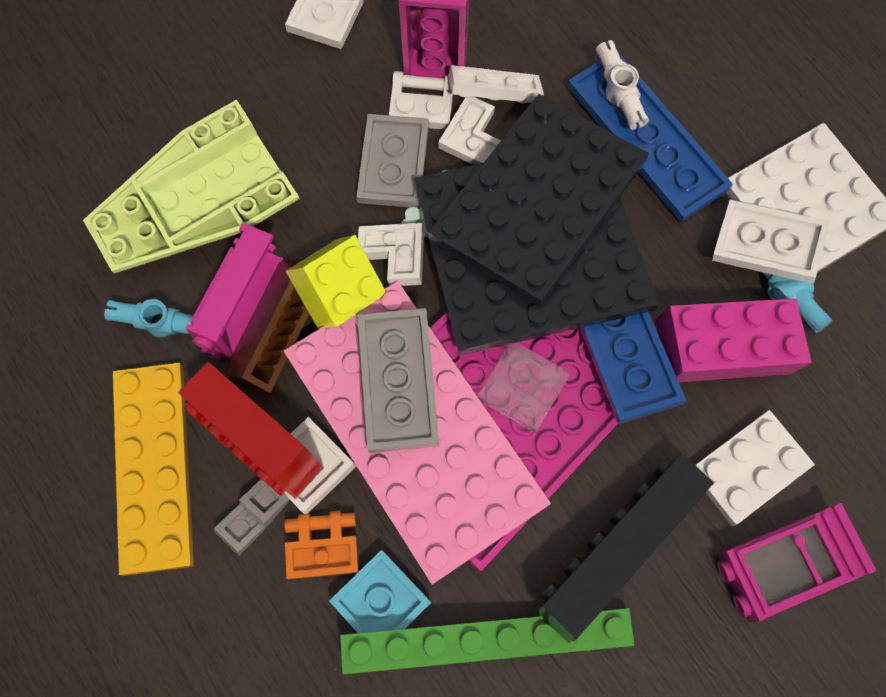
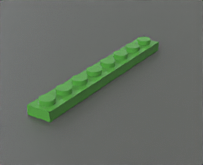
[340,608,635,674]

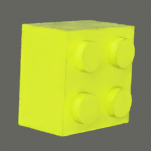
[286,235,386,329]

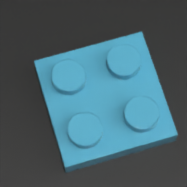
[329,550,431,633]

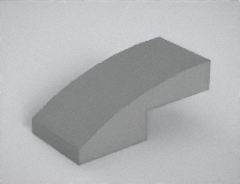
[214,480,289,556]

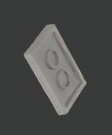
[356,114,429,208]

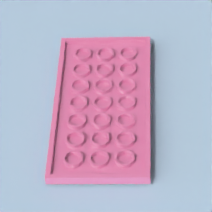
[284,281,551,585]

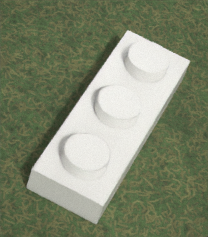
[448,65,544,104]

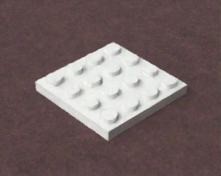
[726,123,886,272]

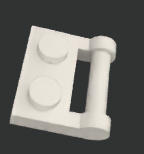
[389,71,453,130]

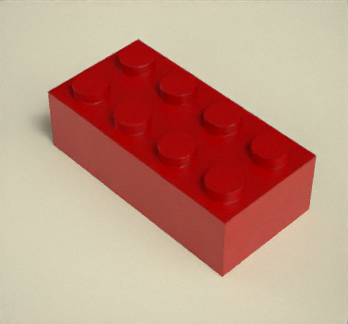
[177,362,324,499]

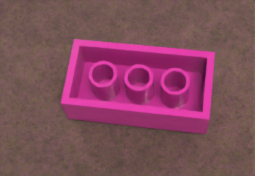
[399,0,469,78]
[655,299,812,382]

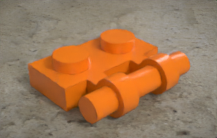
[285,510,359,580]

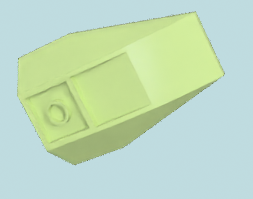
[83,99,300,273]

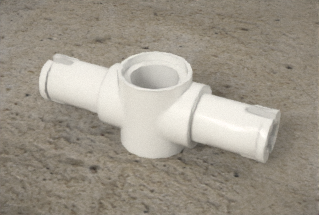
[596,40,649,130]

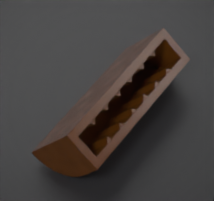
[223,258,309,393]

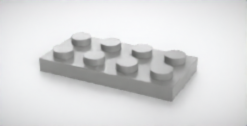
[357,308,439,453]

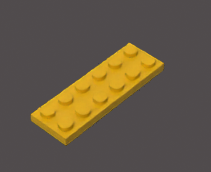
[113,363,194,576]

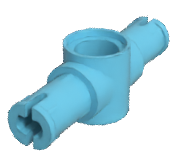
[762,272,833,333]
[104,299,193,337]

